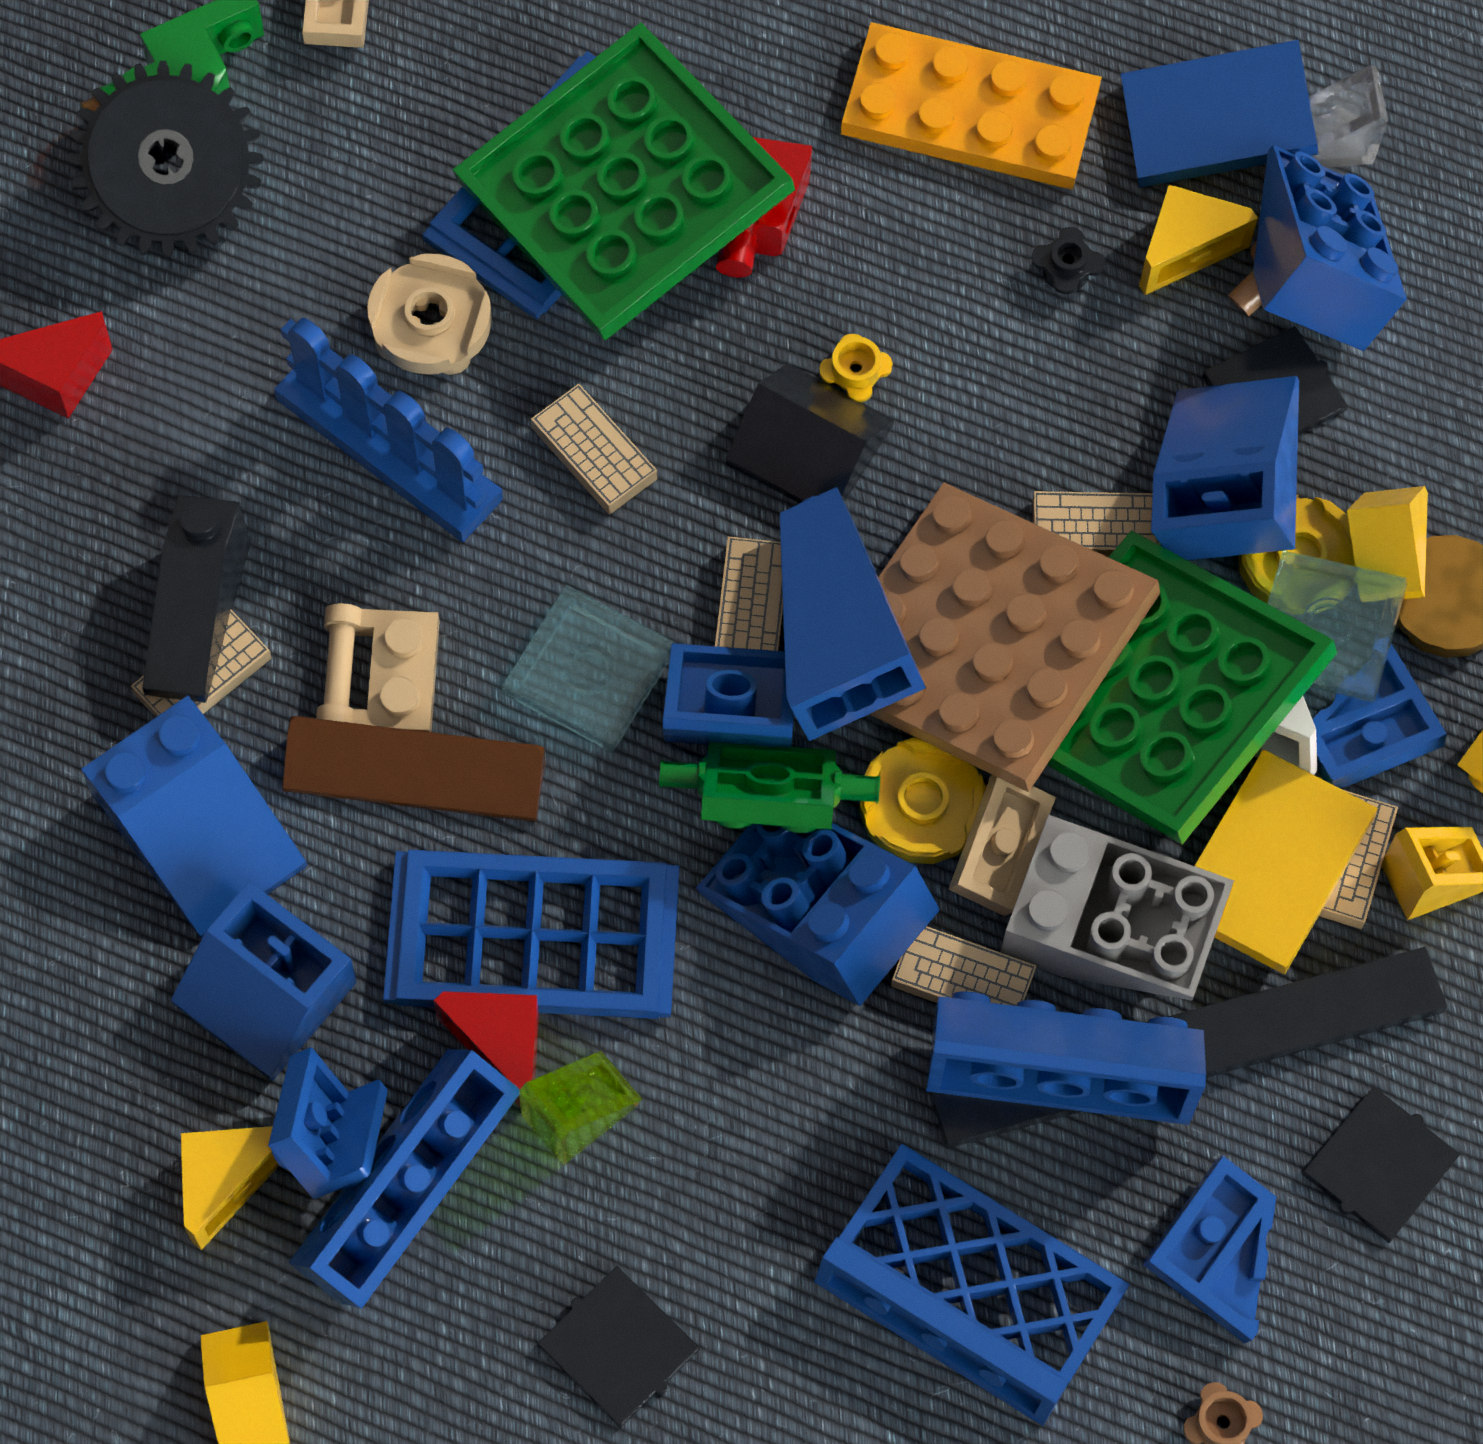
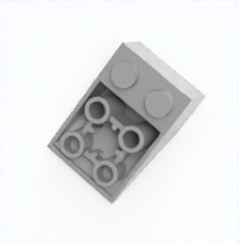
[1000,815,1234,1001]

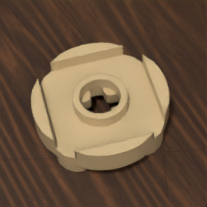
[367,254,492,375]

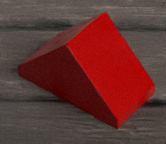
[0,311,113,419]
[434,991,539,1112]

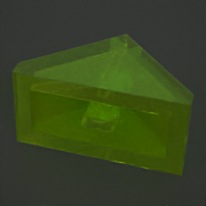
[519,1051,642,1165]

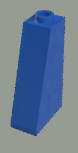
[780,487,926,741]

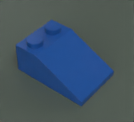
[81,696,308,940]

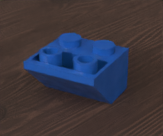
[171,881,357,1082]

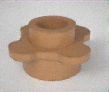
[1183,1382,1263,1444]

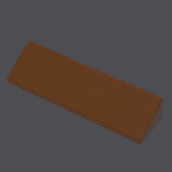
[282,716,546,822]

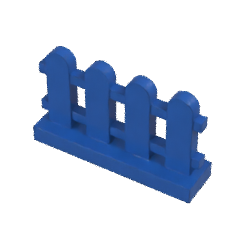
[274,317,503,543]

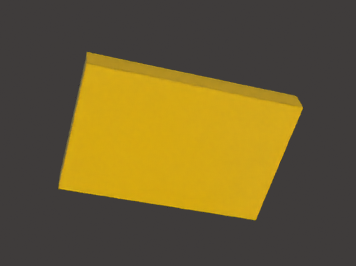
[1195,749,1378,975]

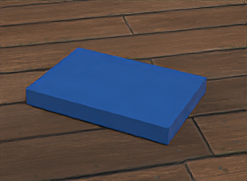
[1121,39,1319,188]

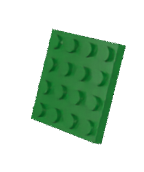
[452,22,795,341]
[1047,530,1337,845]

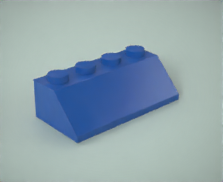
[926,991,1206,1125]

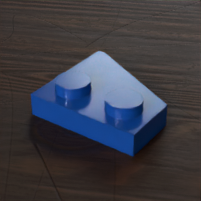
[1312,639,1447,789]
[1142,1156,1276,1344]

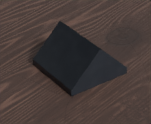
[725,363,894,504]

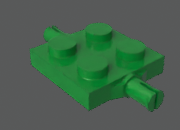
[659,742,880,833]

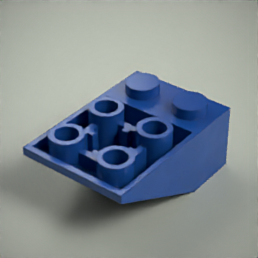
[1253,145,1407,351]
[1151,376,1299,560]
[696,823,940,1006]

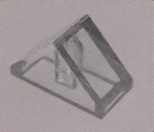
[1309,65,1388,167]

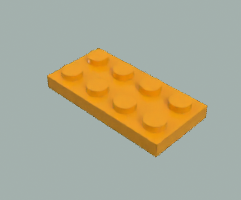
[841,22,1102,190]

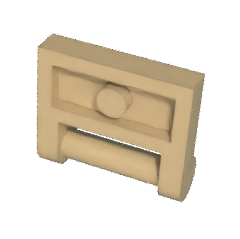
[316,603,440,732]

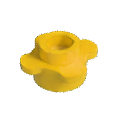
[819,334,893,402]

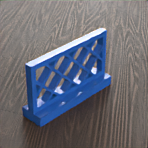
[814,1144,1130,1426]

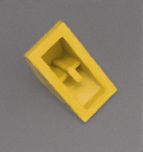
[1139,185,1258,295]
[1347,486,1428,604]
[1382,827,1483,921]
[181,1126,279,1250]
[200,1321,290,1444]

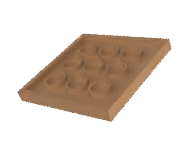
[869,483,1160,792]

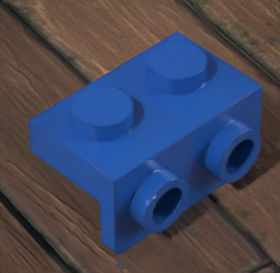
[268,1047,388,1199]

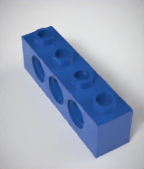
[288,1049,522,1309]

